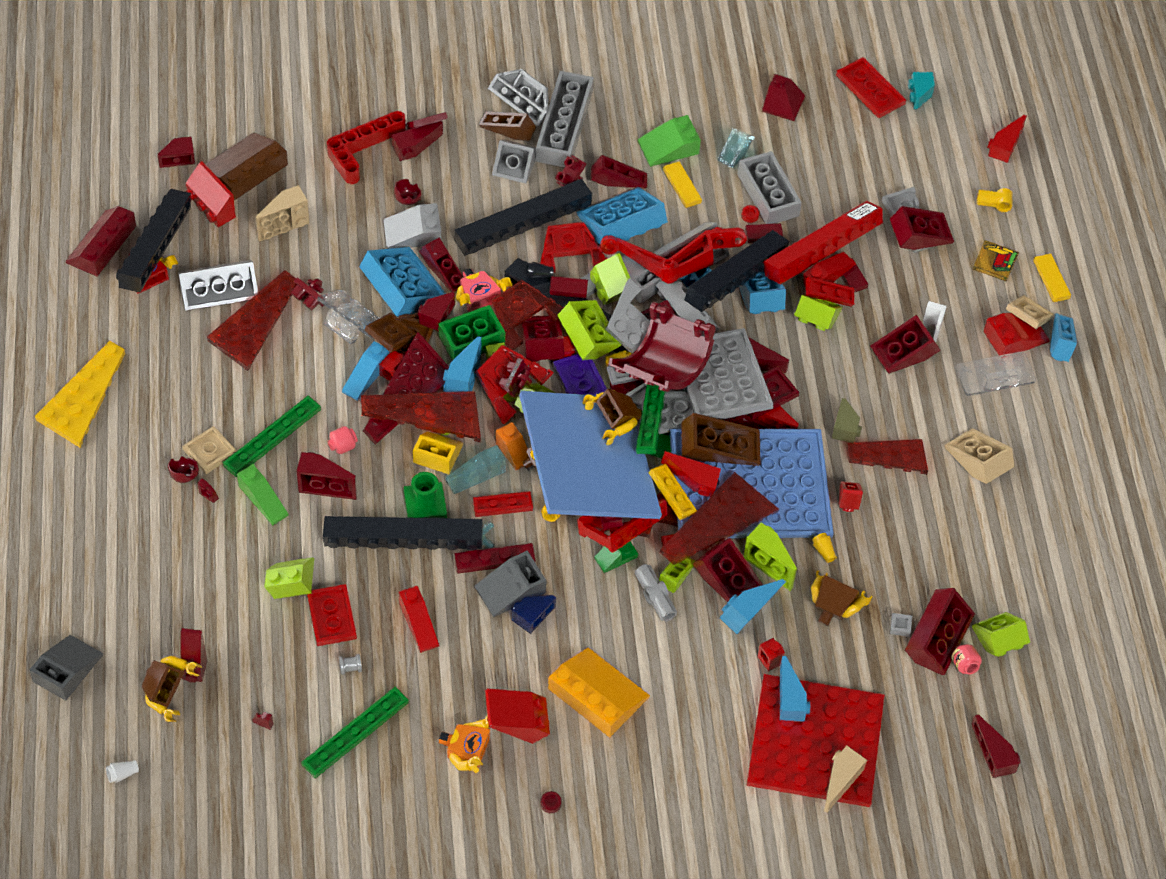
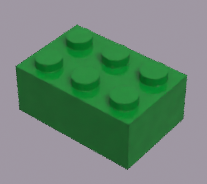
[439,305,505,361]

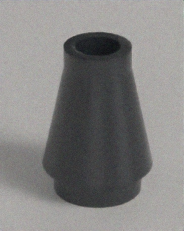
[526,261,554,280]

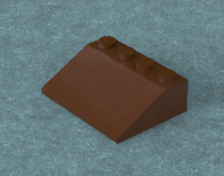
[205,133,288,201]

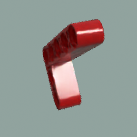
[327,111,406,184]

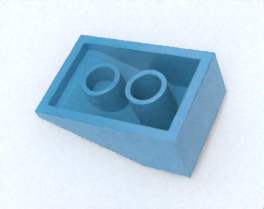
[739,271,786,314]
[443,337,481,404]
[720,579,785,634]

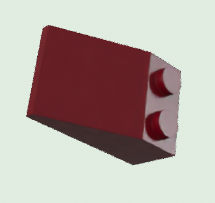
[890,206,954,250]
[870,314,941,374]
[521,315,564,362]
[296,452,357,500]
[692,538,763,602]

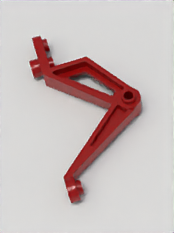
[600,227,747,284]

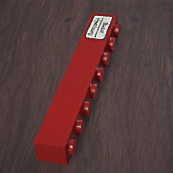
[764,201,883,284]

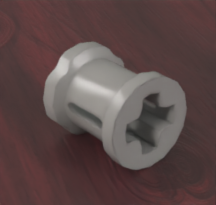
[339,654,362,675]

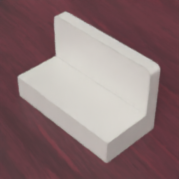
[923,301,947,342]

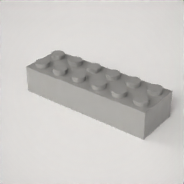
[535,71,594,167]

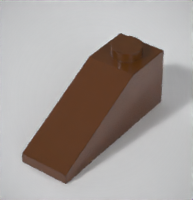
[479,111,537,141]

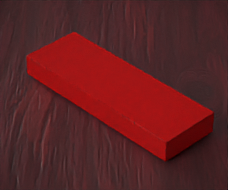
[806,277,854,307]
[473,491,533,517]

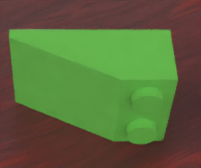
[638,115,701,167]

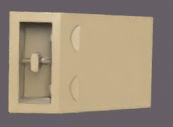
[256,185,309,242]

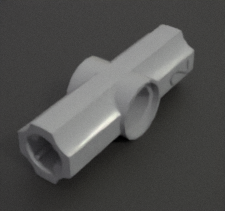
[635,564,677,622]

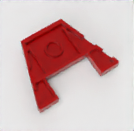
[540,222,608,273]
[475,345,554,425]

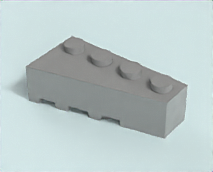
[655,278,720,335]

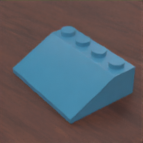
[577,187,668,244]
[359,247,446,317]

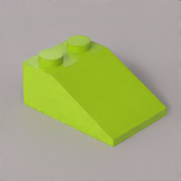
[743,522,797,591]

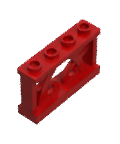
[577,498,668,553]

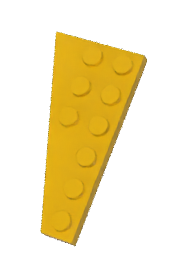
[35,341,125,448]

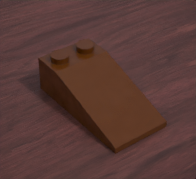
[681,413,761,466]

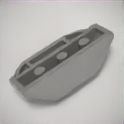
[488,69,548,127]

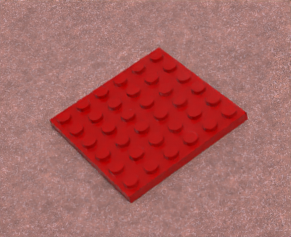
[746,674,885,807]

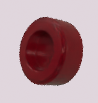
[541,791,562,814]

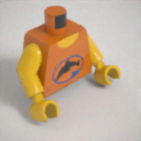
[438,716,490,773]

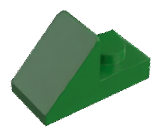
[594,541,639,573]

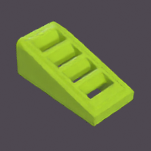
[659,552,695,593]

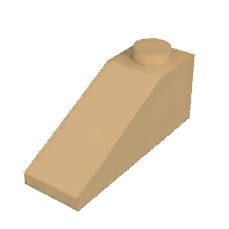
[824,746,867,813]

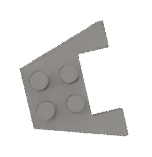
[606,278,650,354]

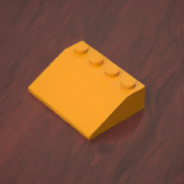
[548,647,650,738]

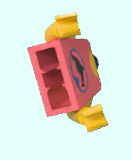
[456,269,513,312]

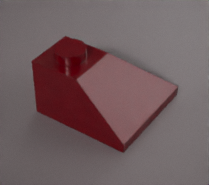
[762,74,806,122]

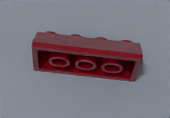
[66,206,137,277]
[905,588,975,675]

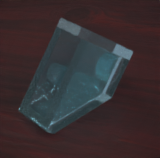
[718,129,754,168]

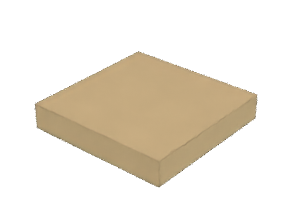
[1006,295,1054,329]
[182,426,237,474]

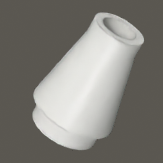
[106,760,139,783]

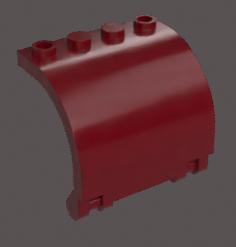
[608,302,716,392]

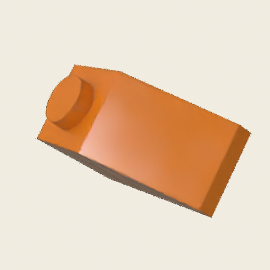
[496,422,529,470]

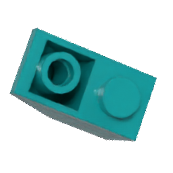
[908,72,935,109]

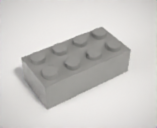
[738,151,802,224]

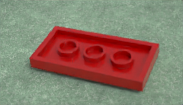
[836,57,906,119]

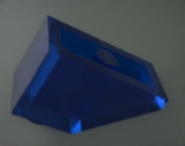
[511,595,556,634]

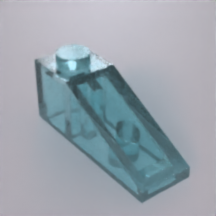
[445,445,506,494]

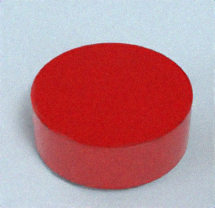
[741,205,760,223]

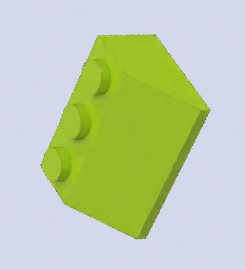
[558,300,621,360]

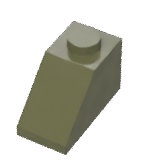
[832,398,862,444]

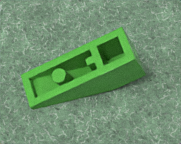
[237,464,289,526]

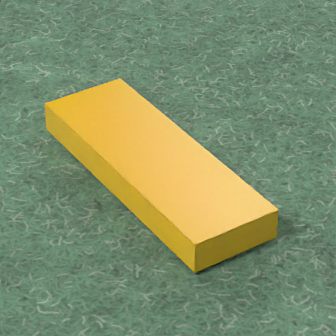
[663,161,702,208]
[1033,254,1071,302]
[649,464,697,520]

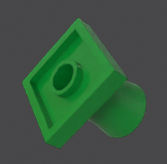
[403,472,447,518]

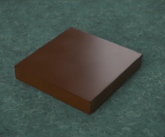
[365,312,416,353]

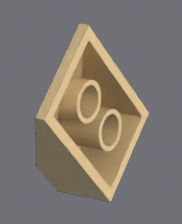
[945,428,1014,484]

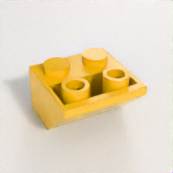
[413,431,463,474]

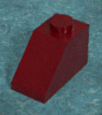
[158,136,195,168]
[417,292,455,331]

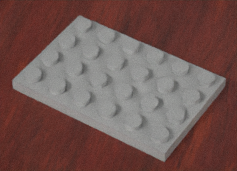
[686,328,773,419]

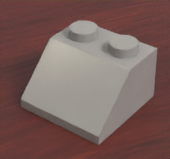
[492,139,536,183]

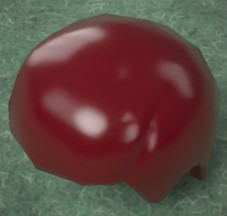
[394,179,422,206]
[167,456,200,483]

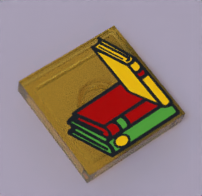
[973,240,1019,282]

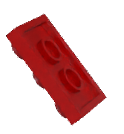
[307,584,357,646]

